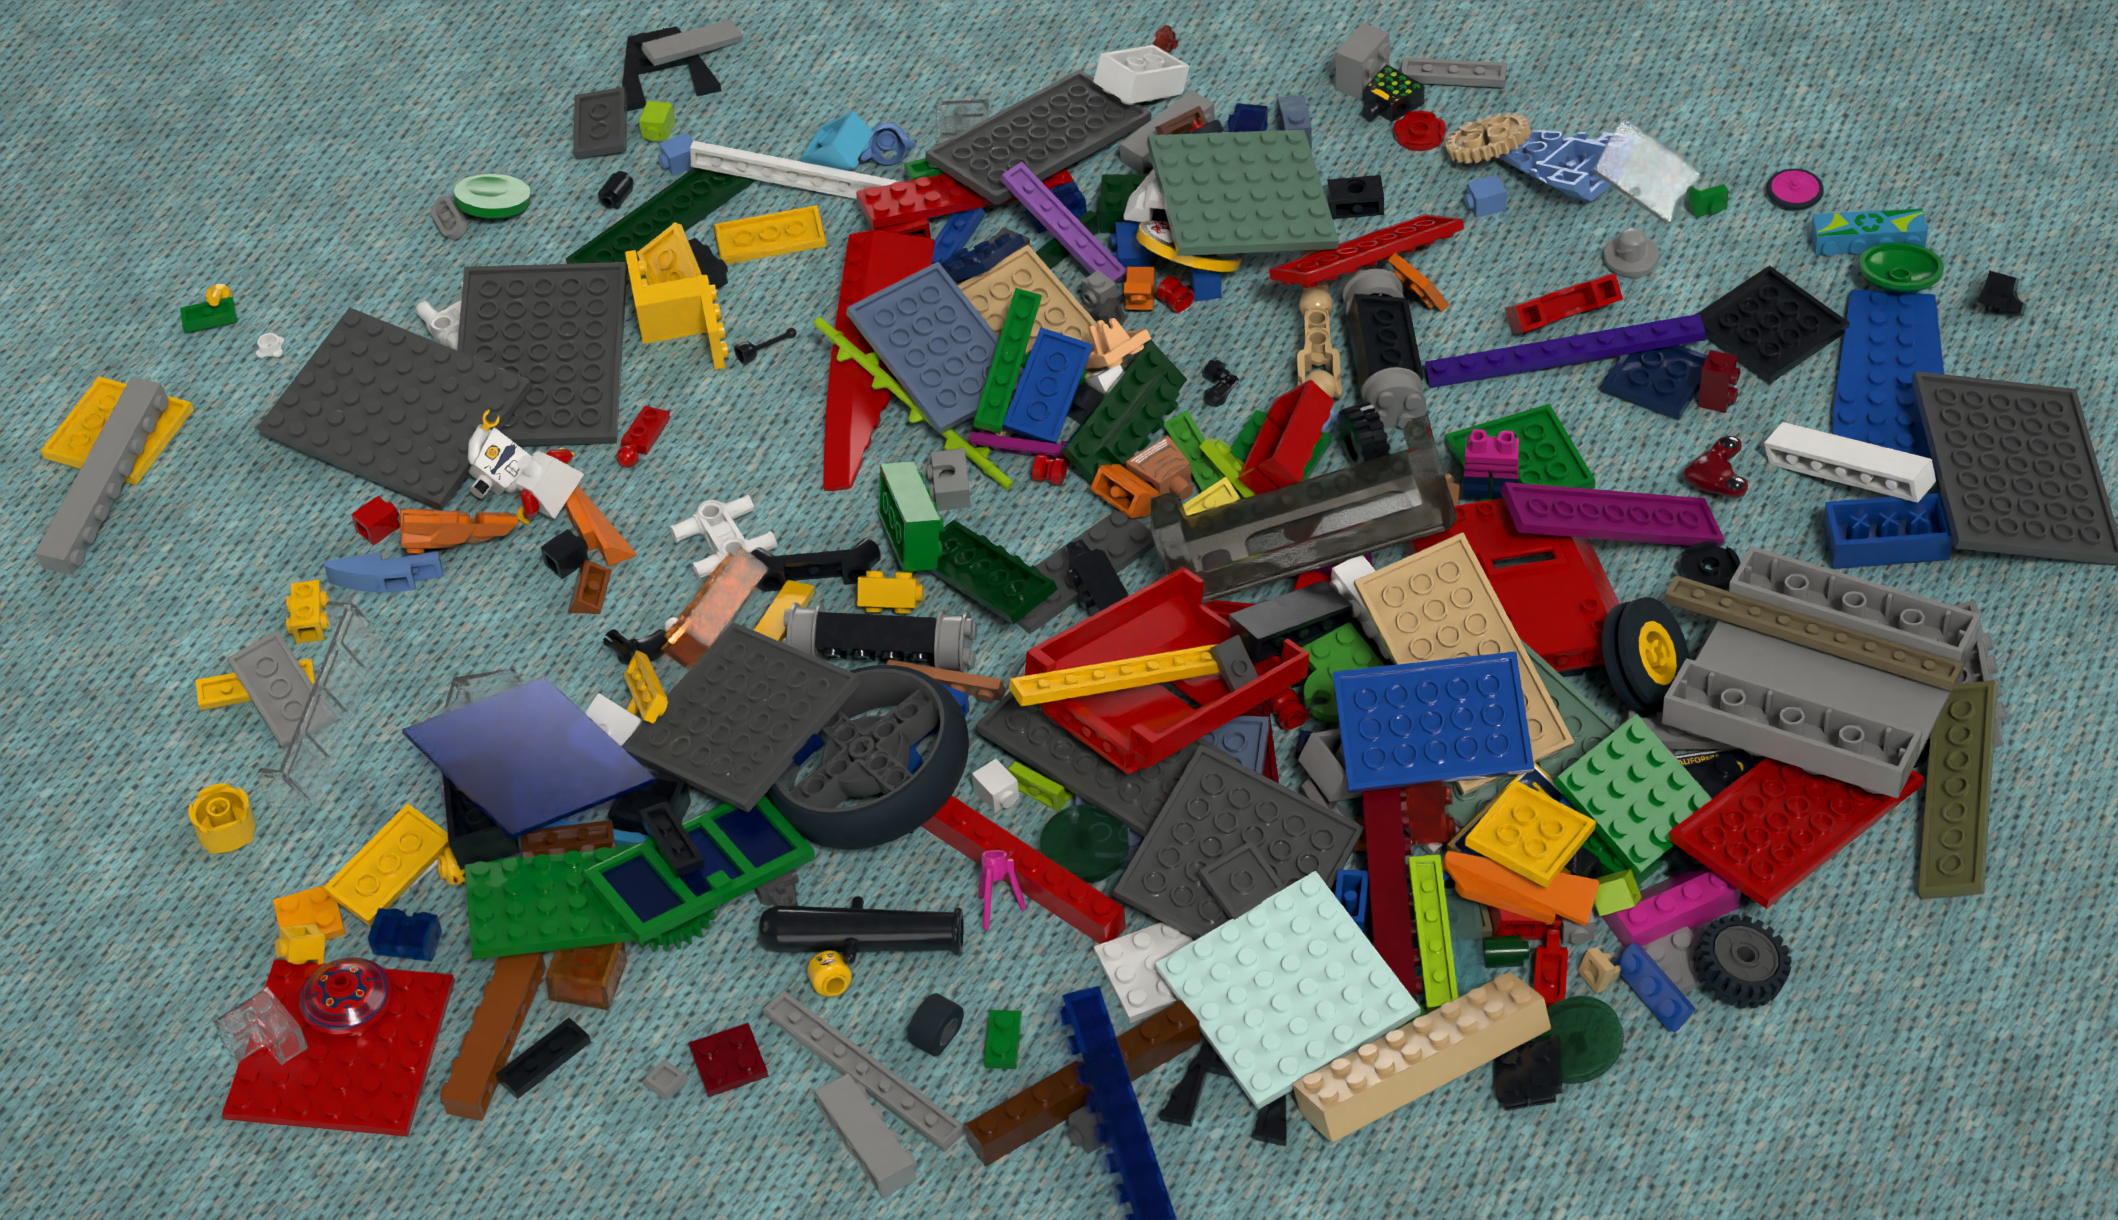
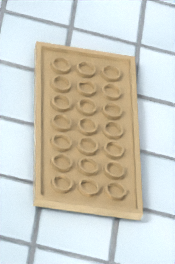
[1354,533,1574,796]

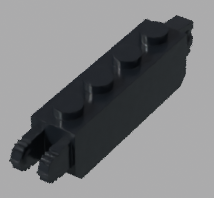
[1066,539,1129,616]

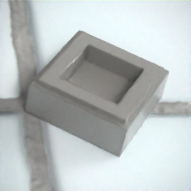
[642,1059,688,1101]

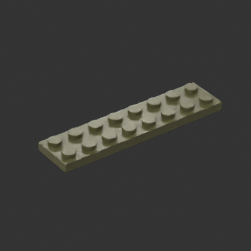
[1918,680,1998,899]

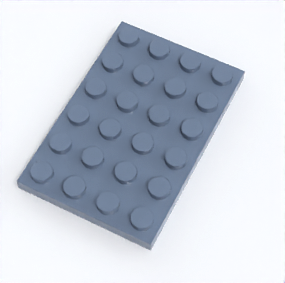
[846,262,1024,434]

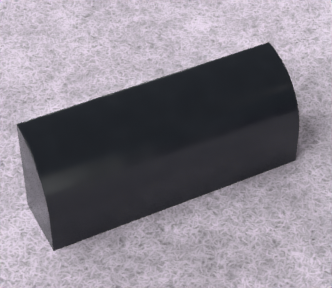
[1229,580,1353,663]

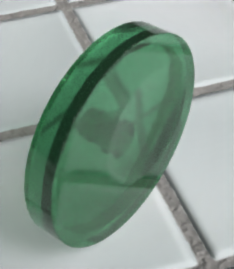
[1040,804,1130,883]
[1531,996,1624,1084]

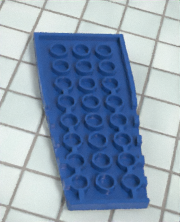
[1832,290,1944,483]

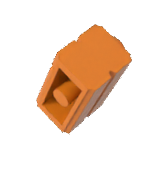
[1091,464,1160,518]

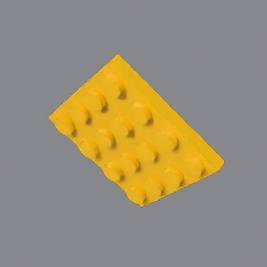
[40,376,194,485]

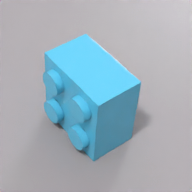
[799,111,874,171]

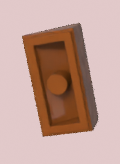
[567,559,612,614]

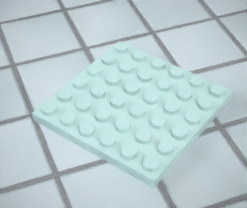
[1155,871,1421,1110]

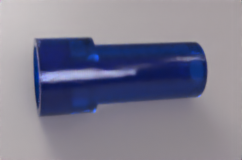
[792,734,824,766]

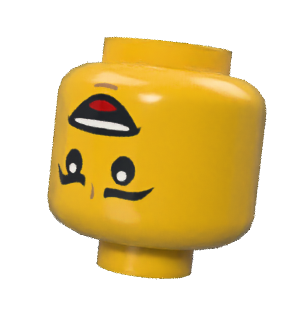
[807,950,852,997]

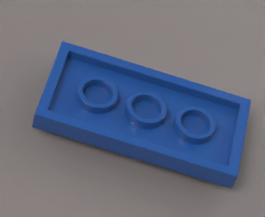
[1003,327,1093,444]

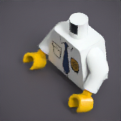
[467,409,547,499]

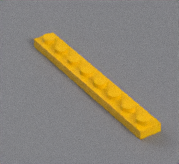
[1009,644,1221,706]

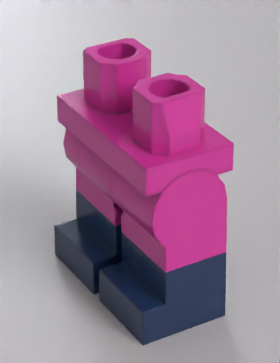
[1462,429,1519,499]

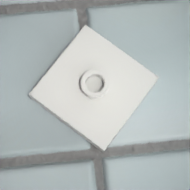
[566,693,644,772]

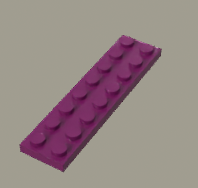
[1500,482,1725,547]

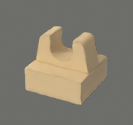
[1578,947,1621,994]

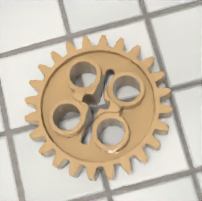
[1445,112,1532,164]

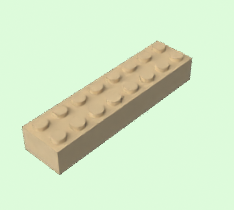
[1292,972,1551,1143]

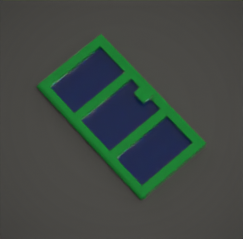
[582,796,815,944]

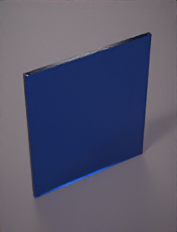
[402,676,655,840]

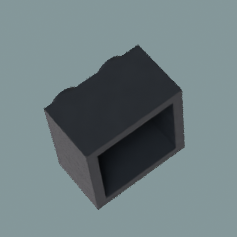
[608,767,691,836]

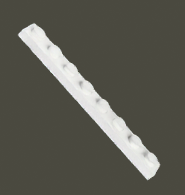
[690,141,897,199]

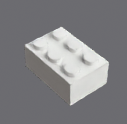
[1093,45,1189,105]

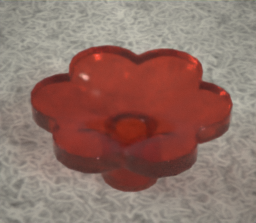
[1153,25,1178,53]

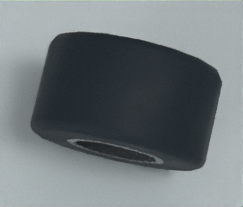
[908,993,964,1056]

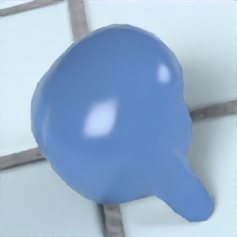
[860,122,916,166]

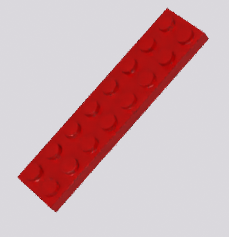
[856,168,1074,229]
[1269,214,1464,288]

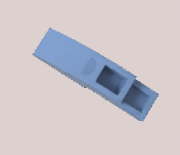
[324,551,444,593]

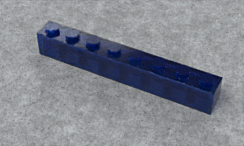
[1057,986,1177,1220]

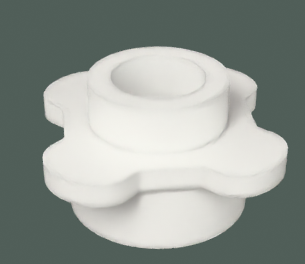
[256,333,284,358]

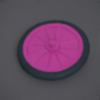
[1766,168,1824,210]

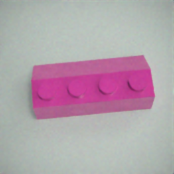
[1601,865,1741,949]

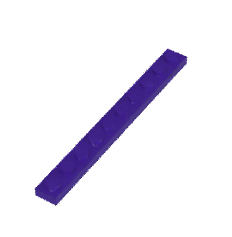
[1425,314,1706,388]

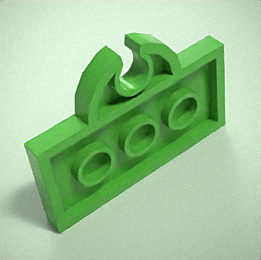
[1302,622,1385,722]

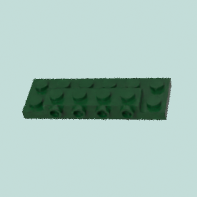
[1060,340,1188,484]
[929,520,1058,624]

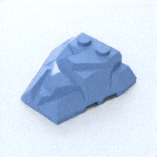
[1500,130,1634,202]

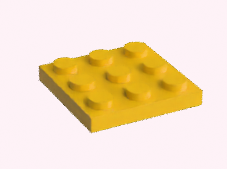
[1465,780,1596,888]

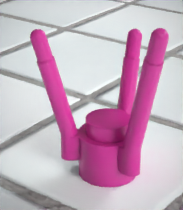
[978,850,1026,930]

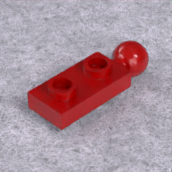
[616,405,670,468]

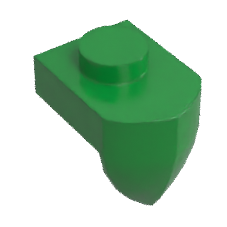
[1686,184,1729,217]

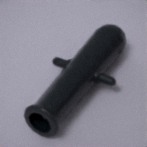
[758,896,964,965]

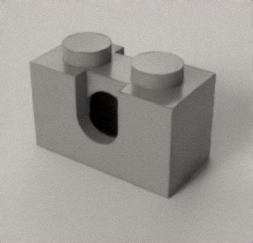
[927,448,971,511]

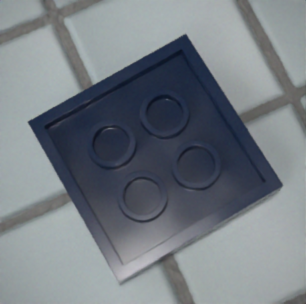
[940,233,1025,282]
[1602,345,1707,420]

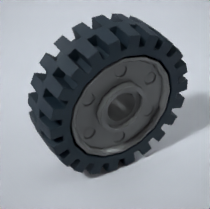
[1692,915,1792,1008]

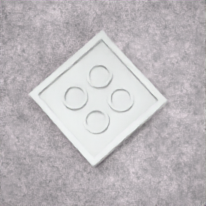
[1094,922,1193,1023]

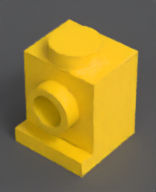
[275,924,326,965]

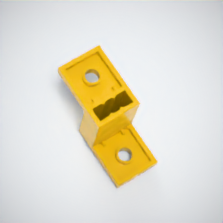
[625,250,729,370]

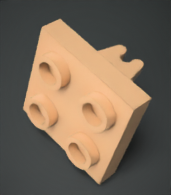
[1085,318,1151,370]

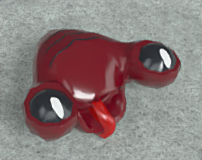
[1682,436,1748,499]

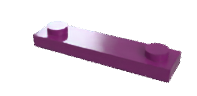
[969,429,1070,462]

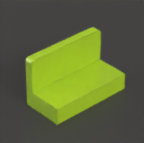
[1008,761,1075,812]

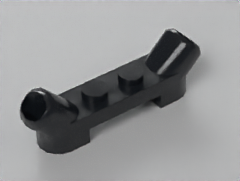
[747,538,881,592]

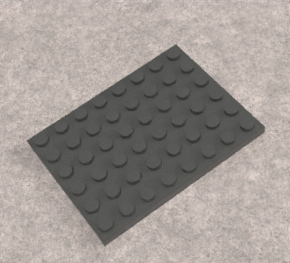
[457,262,627,446]
[257,307,532,510]
[1911,371,2118,565]

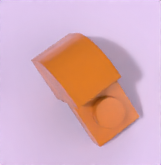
[1124,267,1156,310]

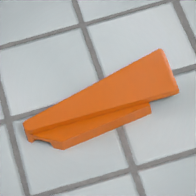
[563,485,637,567]
[1442,851,1599,926]

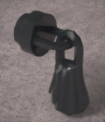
[1204,360,1239,407]

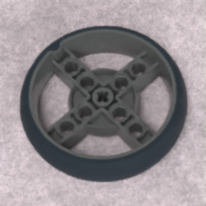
[767,665,969,850]

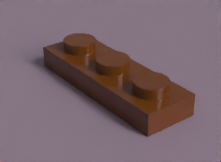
[520,820,615,858]

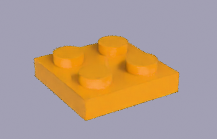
[273,884,346,941]

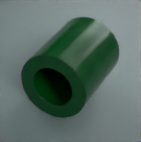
[1483,935,1530,969]

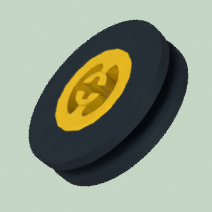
[1602,597,1690,715]

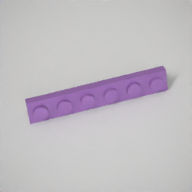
[1000,162,1127,284]

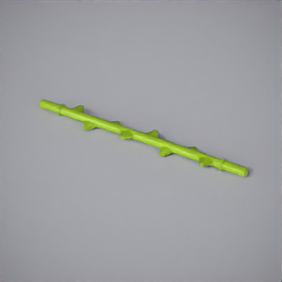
[813,316,1014,491]

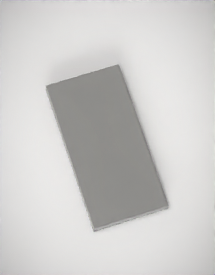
[226,630,335,749]

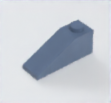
[1277,95,1312,150]

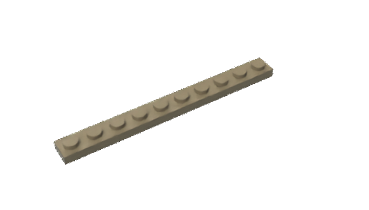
[1664,575,1964,692]

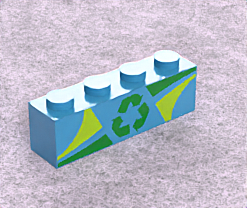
[1811,208,1928,256]

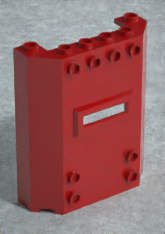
[1406,498,1620,672]
[1025,566,1310,774]

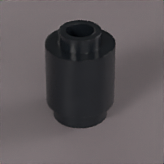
[598,171,634,209]

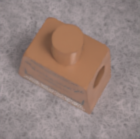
[1126,436,1193,501]

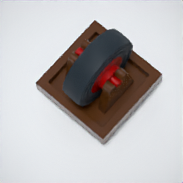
[1155,106,1224,135]

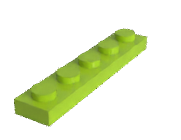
[1408,854,1458,1011]

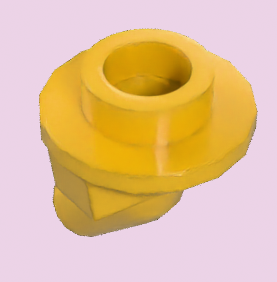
[205,284,232,306]

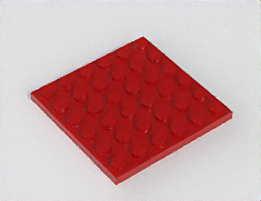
[222,959,455,1137]

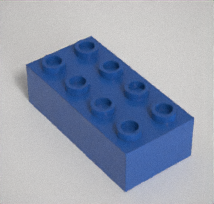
[1823,493,1953,568]

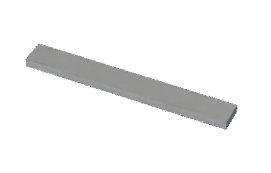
[762,990,967,1153]

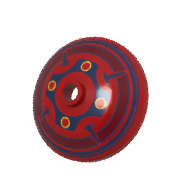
[298,957,393,1038]

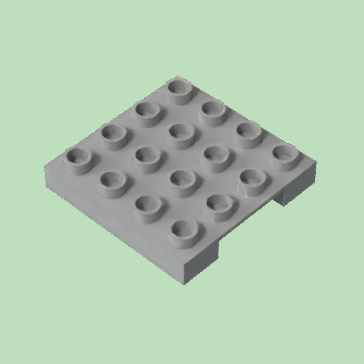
[1662,546,1981,798]

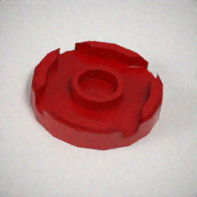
[1393,110,1446,152]

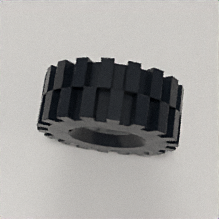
[1337,402,1391,478]

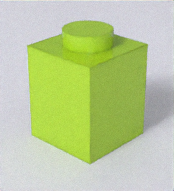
[639,100,675,141]
[1593,868,1642,916]

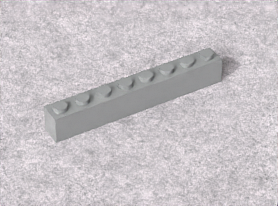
[34,377,168,575]

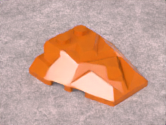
[400,508,518,553]

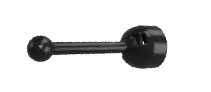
[734,328,797,365]

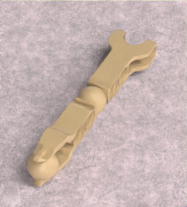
[1297,250,1343,399]

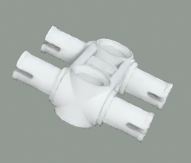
[416,281,463,350]
[670,494,778,580]

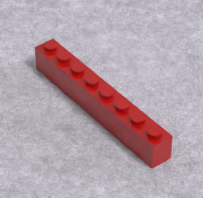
[921,796,1126,944]

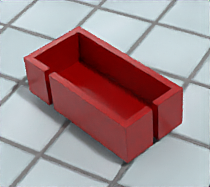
[1238,379,1334,500]

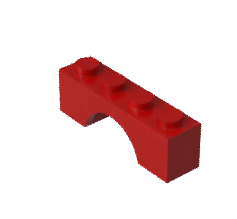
[1505,273,1623,334]

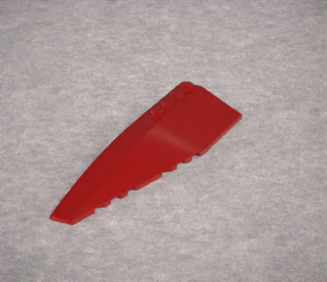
[823,230,935,491]

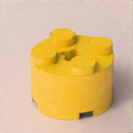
[188,783,256,854]

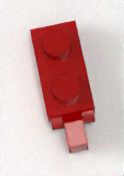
[1534,929,1569,1010]

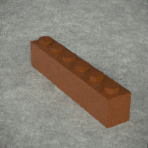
[440,952,546,1121]

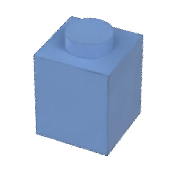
[658,132,694,176]
[1464,175,1507,218]

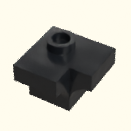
[1978,270,2027,315]

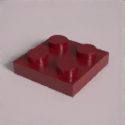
[688,1023,769,1097]

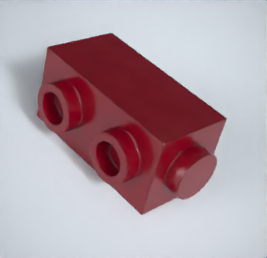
[1699,350,1740,413]

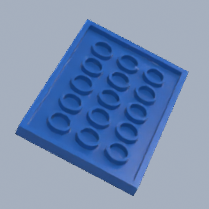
[1332,651,1534,793]

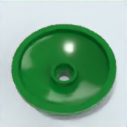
[1859,242,1944,293]

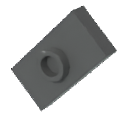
[1210,634,1258,692]

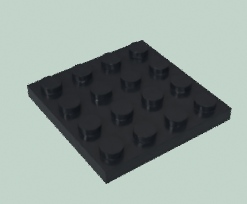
[1697,265,1850,384]

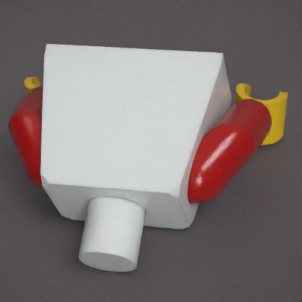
[516,447,584,526]

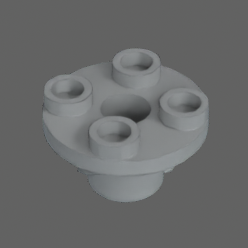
[1604,228,1659,279]

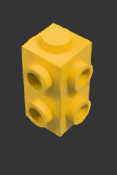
[857,571,924,613]
[286,580,330,644]

